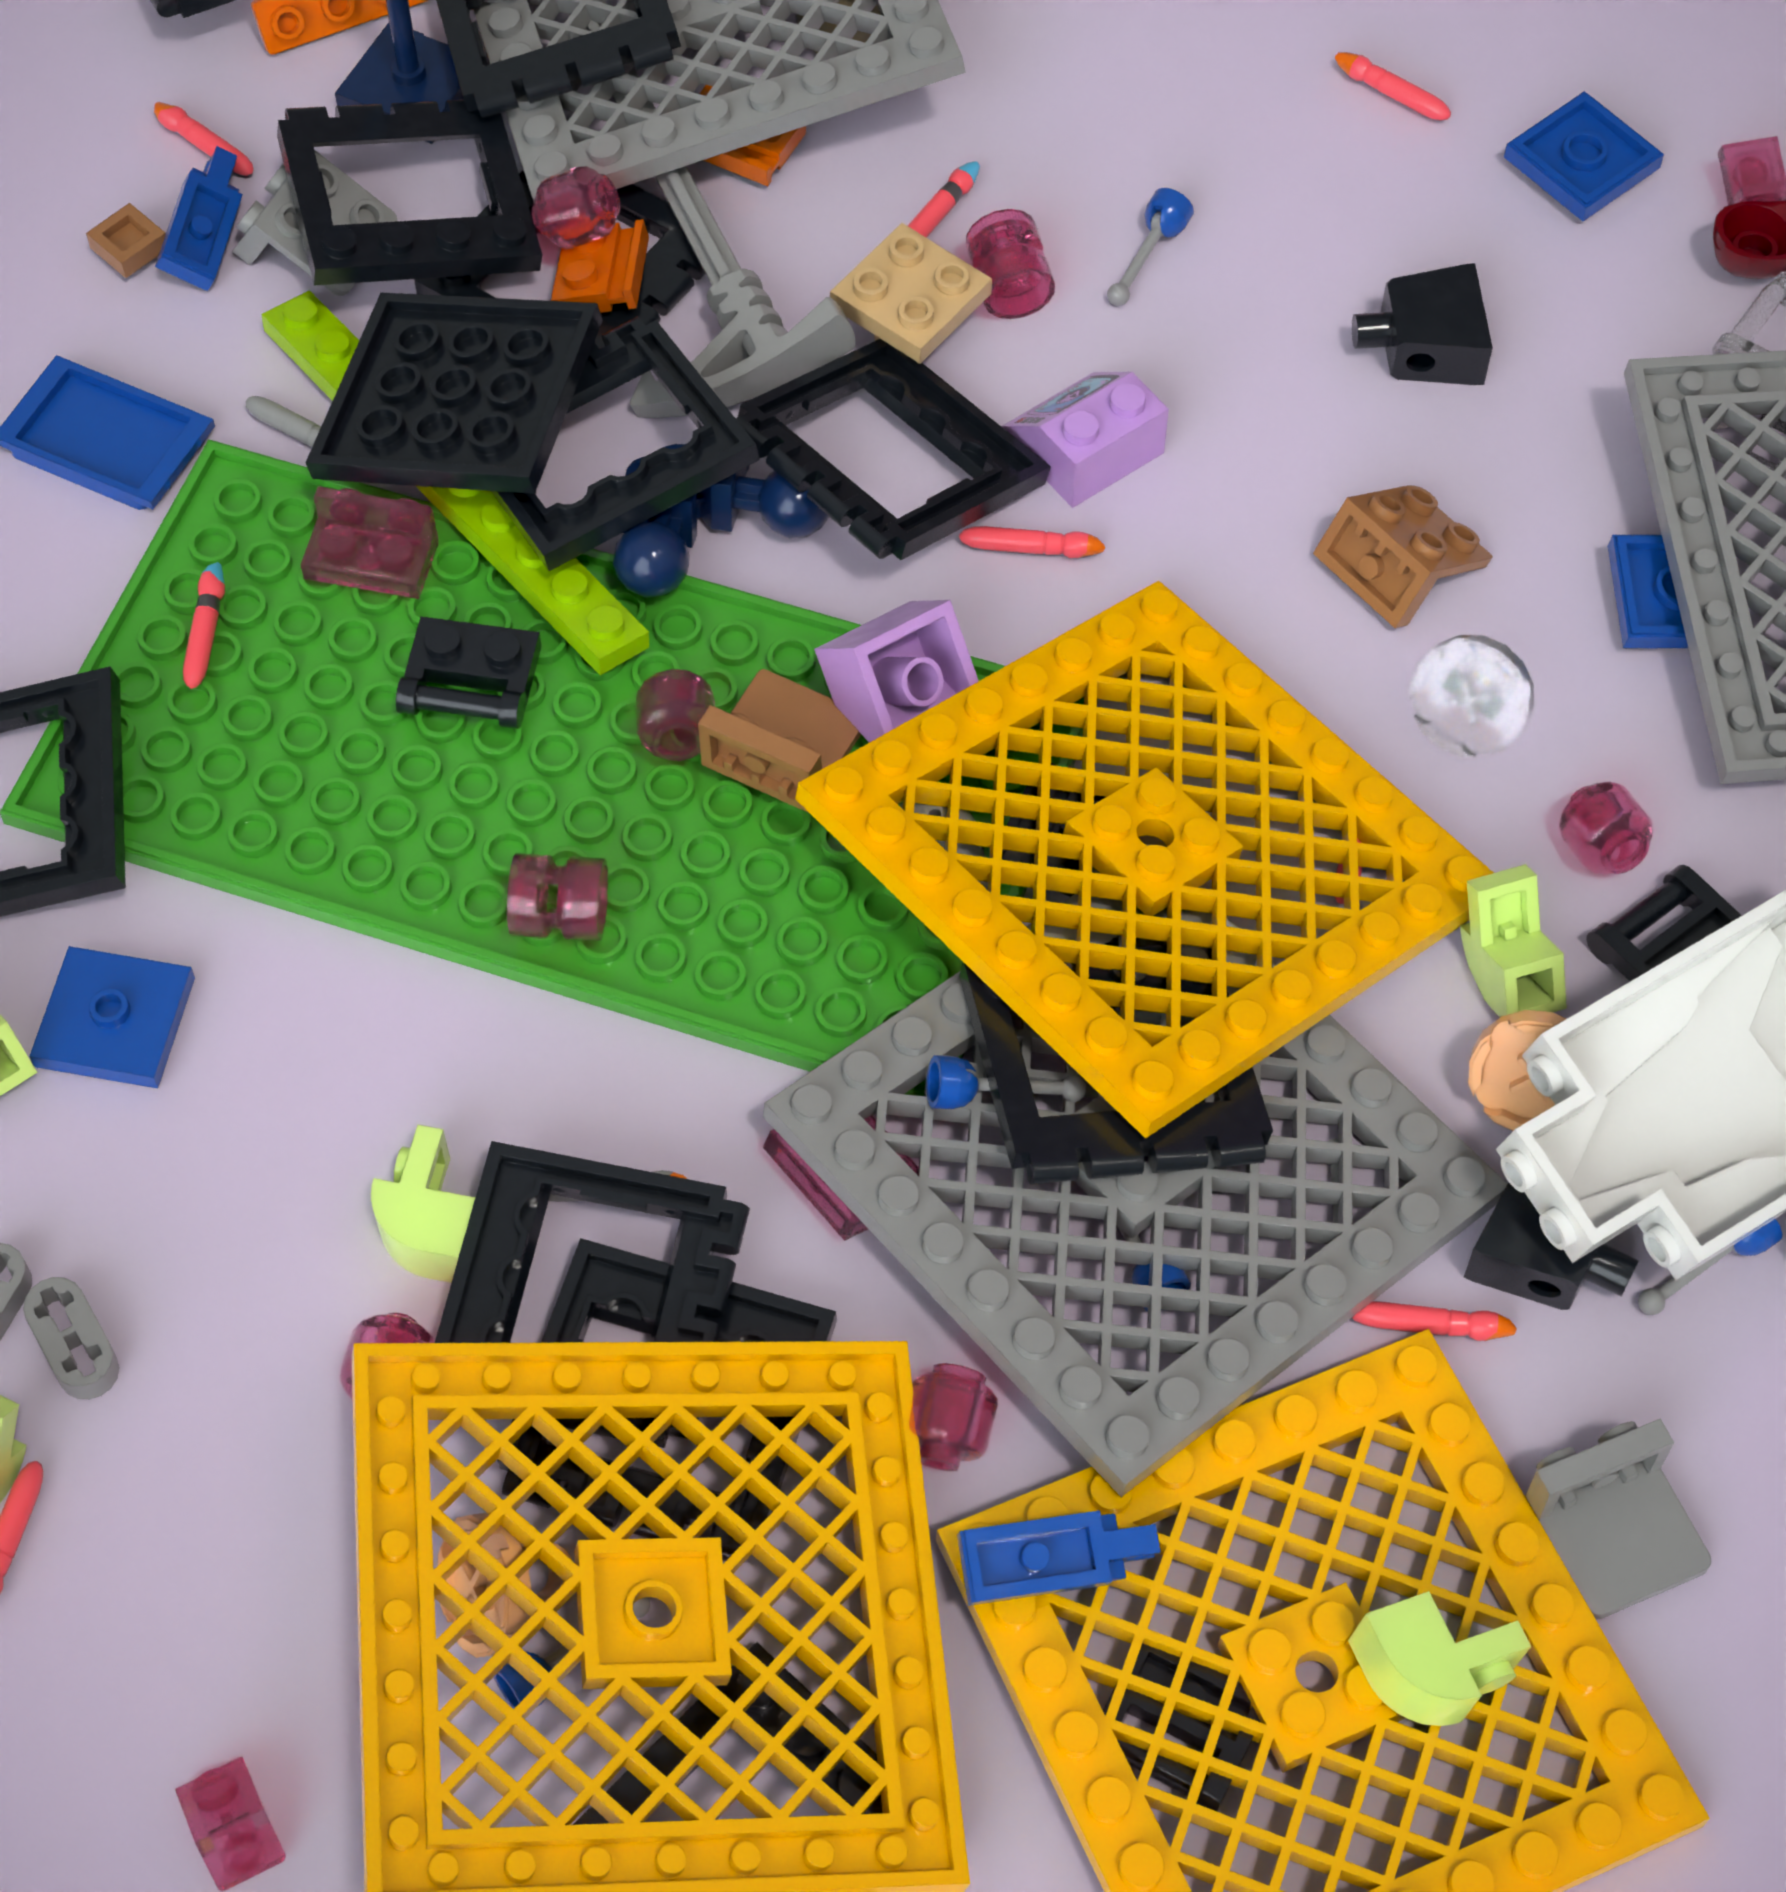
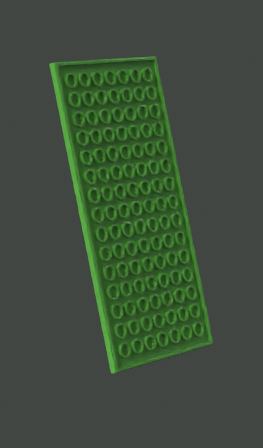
[0,439,1098,1096]

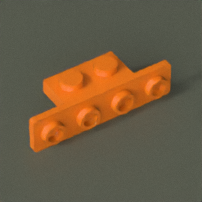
[251,0,428,55]

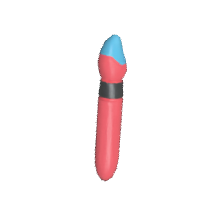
[907,161,980,237]
[183,562,225,689]

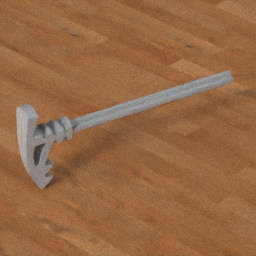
[585,20,855,418]

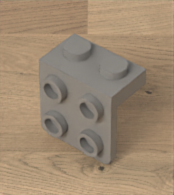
[232,150,397,296]
[1525,1418,1711,1619]

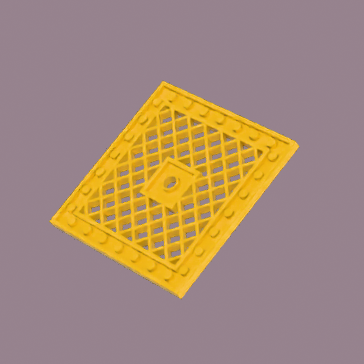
[795,580,1494,1138]
[935,1329,1710,1892]
[352,1341,970,1892]

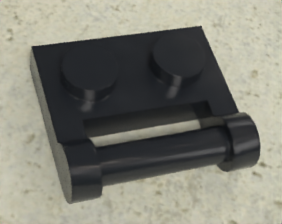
[396,616,542,729]
[1586,865,1742,981]
[1103,1643,1261,1812]

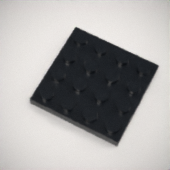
[305,292,603,494]

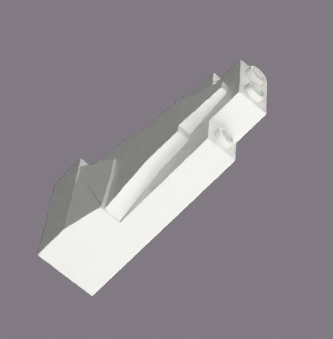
[1496,890,1786,1280]

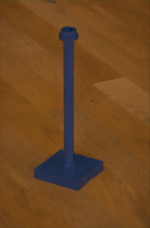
[335,0,485,144]

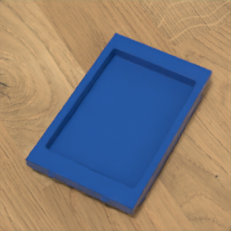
[0,355,215,510]

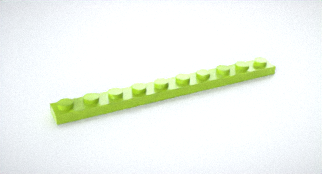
[261,290,649,675]

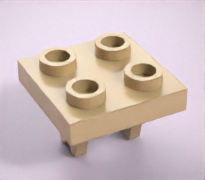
[830,223,992,364]

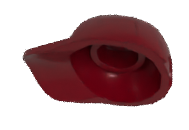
[1713,200,1786,279]

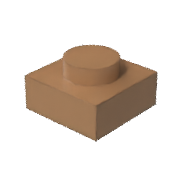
[86,203,166,278]

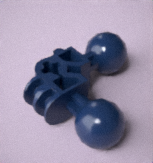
[613,444,829,598]

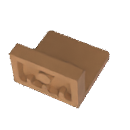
[1313,485,1493,628]
[698,669,861,813]

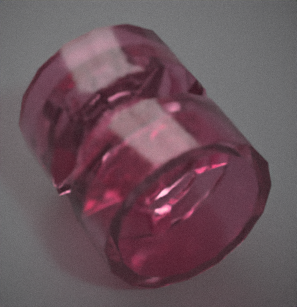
[966,209,1055,319]
[507,853,608,941]

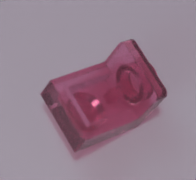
[1717,136,1786,206]
[175,1757,286,1891]

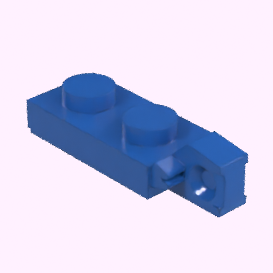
[155,146,243,291]
[957,1510,1161,1606]

